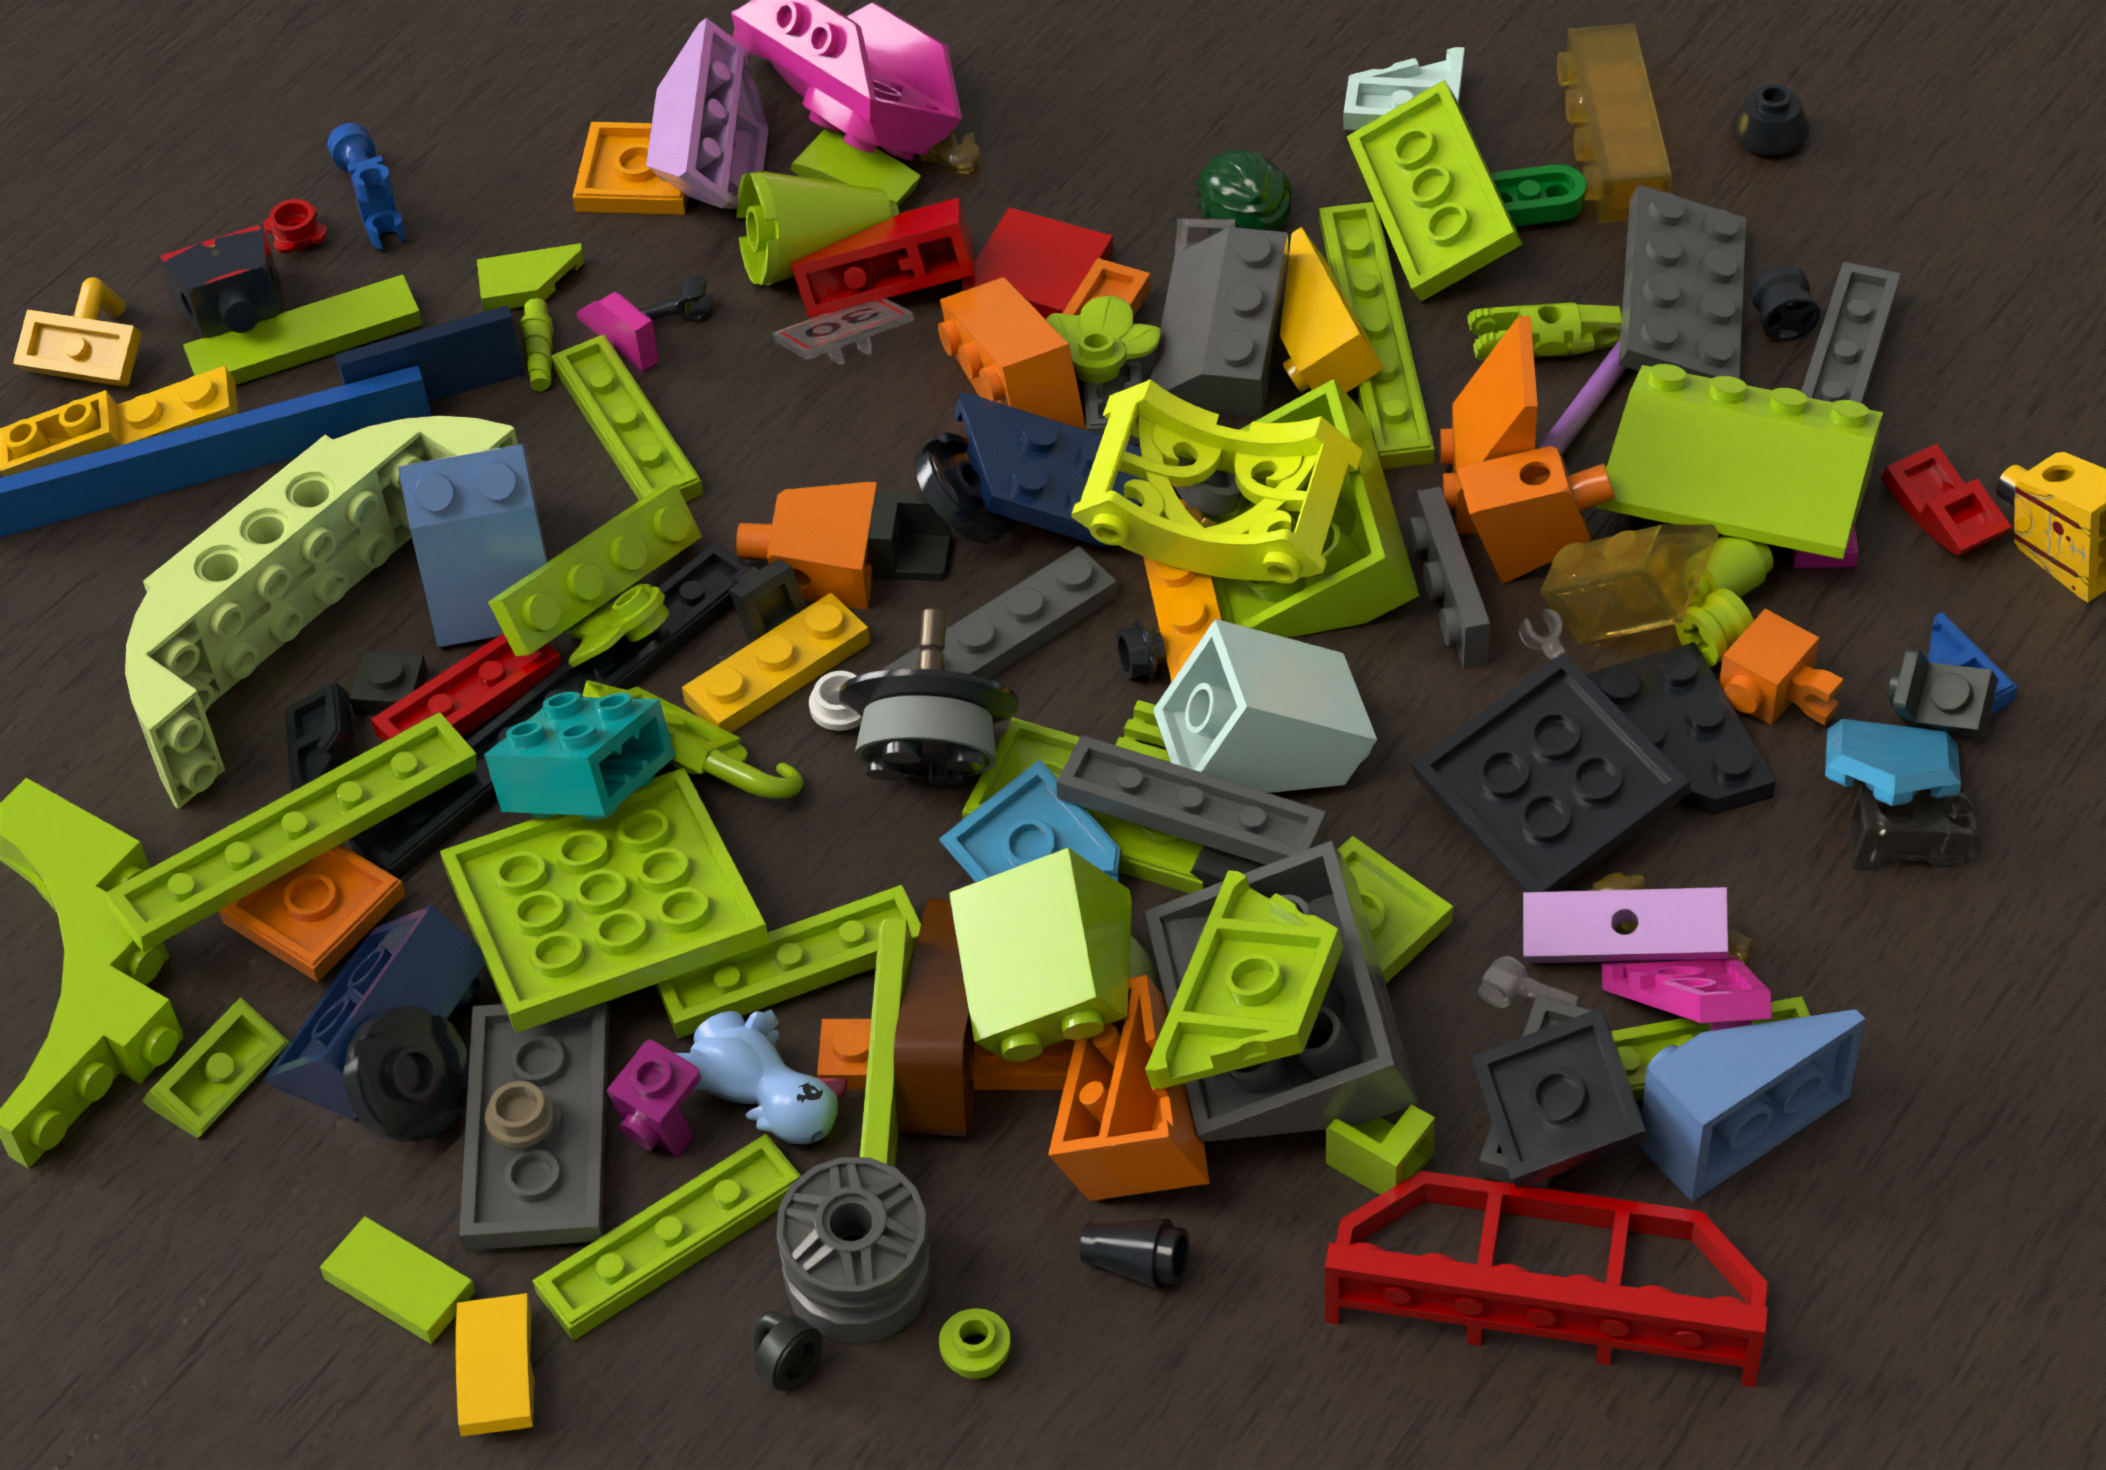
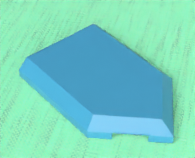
[1825,719,1961,806]
[939,759,1121,883]

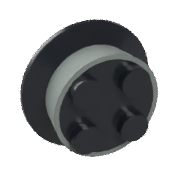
[839,609,1019,788]

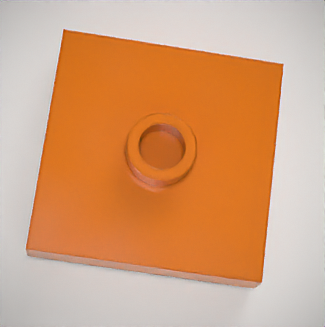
[219,844,406,982]

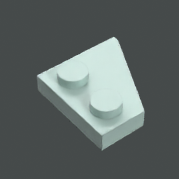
[1343,47,1465,130]

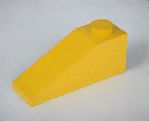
[1280,227,1384,393]

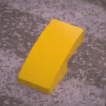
[456,1293,535,1437]

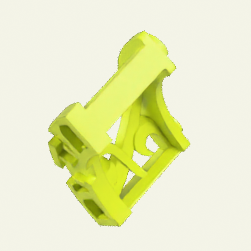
[1071,379,1363,584]

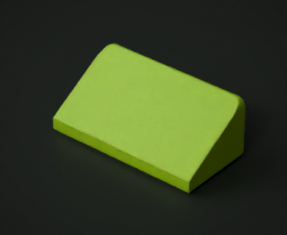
[142,997,290,1139]

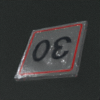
[772,298,914,365]

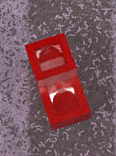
[1880,444,2012,556]

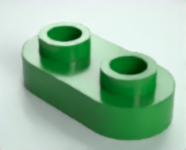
[1490,165,1587,227]

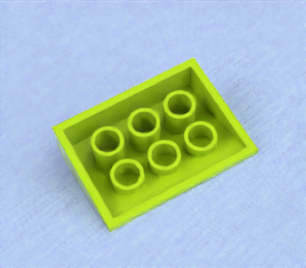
[1596,364,1883,559]
[1199,379,1420,638]

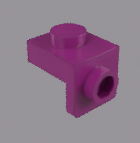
[606,1040,702,1158]

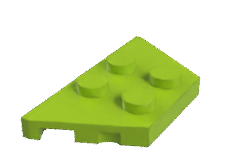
[1145,870,1344,1089]

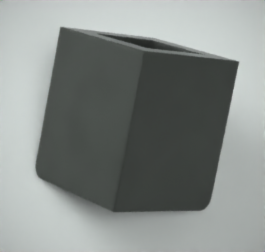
[868,492,952,581]

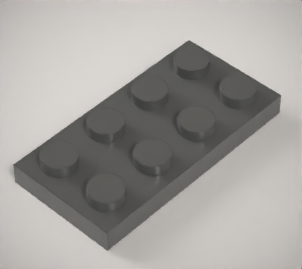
[1618,184,1746,379]
[459,1002,610,1250]

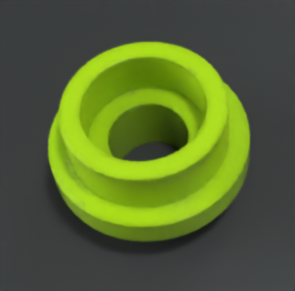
[939,1308,1011,1379]

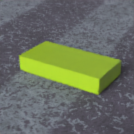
[320,1216,476,1344]

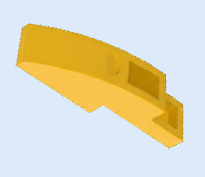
[0,365,239,477]

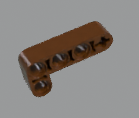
[893,898,976,1137]

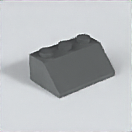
[1150,227,1289,419]

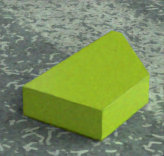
[477,243,584,312]

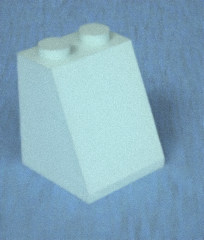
[1153,619,1377,793]

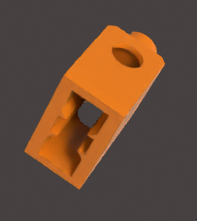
[1457,446,1616,584]
[736,482,878,610]

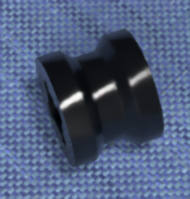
[1750,266,1821,341]

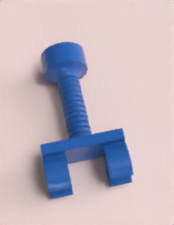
[327,123,407,249]

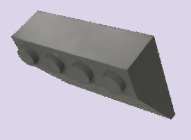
[1145,841,1419,1142]

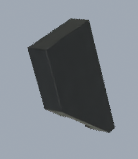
[285,682,353,792]

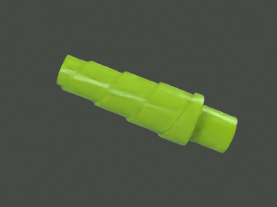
[520,298,554,392]

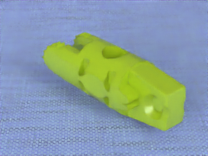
[1467,302,1622,361]

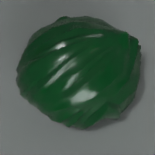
[1195,149,1292,233]

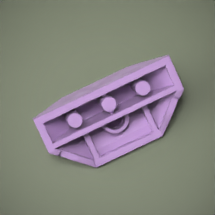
[646,18,768,209]

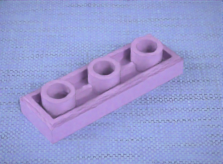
[1523,887,1729,963]

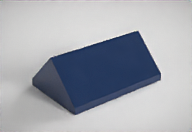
[334,305,525,402]

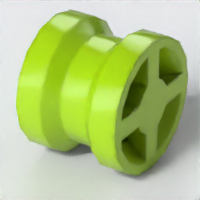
[1675,588,1754,667]

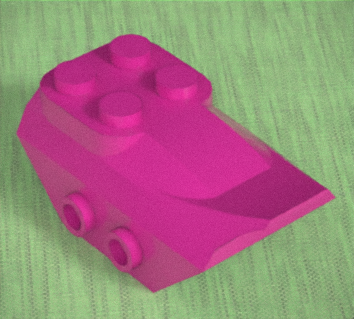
[732,0,962,161]

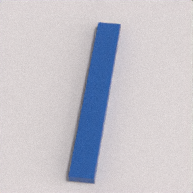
[0,365,432,538]

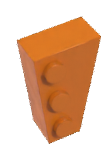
[938,277,1086,430]
[1048,975,1210,1201]

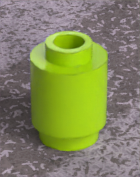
[1678,535,1773,607]

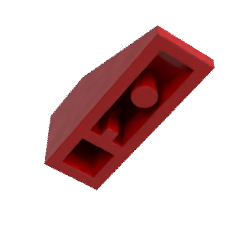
[791,198,975,319]

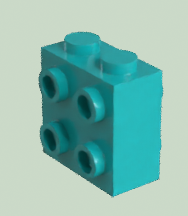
[484,692,675,821]

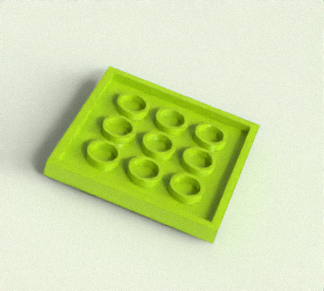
[440,768,770,1034]

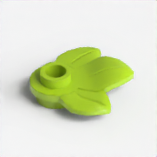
[1046,295,1161,383]
[567,584,669,668]

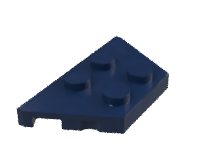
[954,391,1147,547]

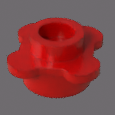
[263,199,328,254]

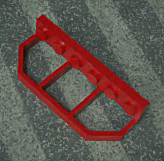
[1325,1171,1768,1388]

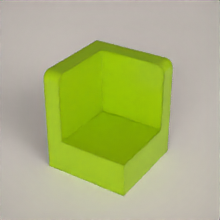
[1326,1104,1435,1195]

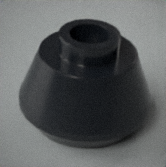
[1731,84,1809,158]

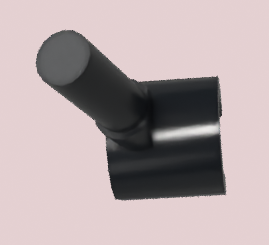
[639,275,713,322]

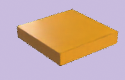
[572,122,689,215]

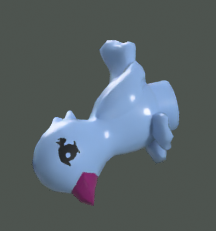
[675,1009,848,1144]

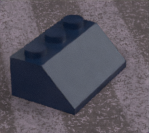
[264,905,485,1120]

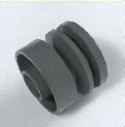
[776,1157,931,1344]

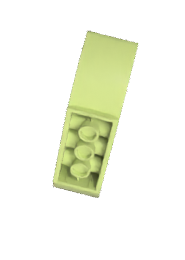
[125,416,518,809]

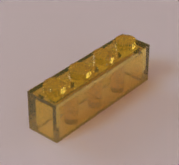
[1557,23,1672,223]

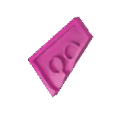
[1601,955,1772,1031]

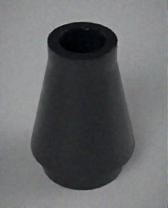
[1080,1219,1189,1289]

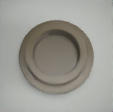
[485,1081,555,1148]

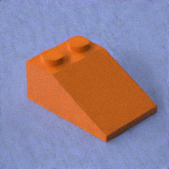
[1440,316,1538,534]

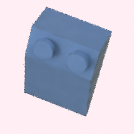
[398,443,548,647]
[1638,1009,1866,1202]

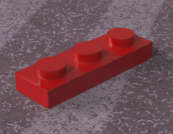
[371,633,562,742]

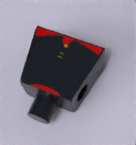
[158,223,281,338]

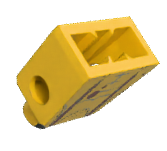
[1996,452,2106,603]

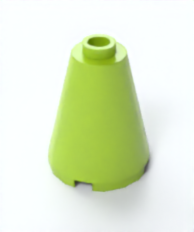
[737,170,899,286]

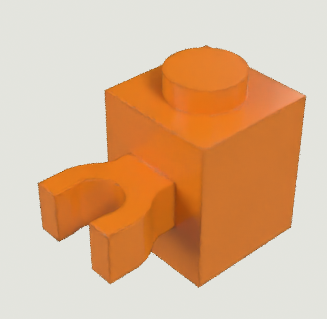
[1719,609,1843,726]

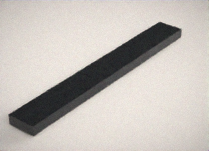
[349,542,752,879]

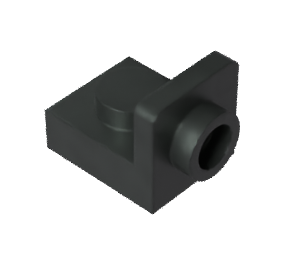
[1889,649,1998,739]

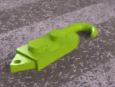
[583,680,804,799]

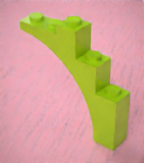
[0,778,184,1169]

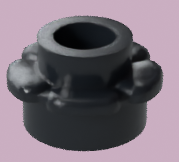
[1116,620,1166,681]

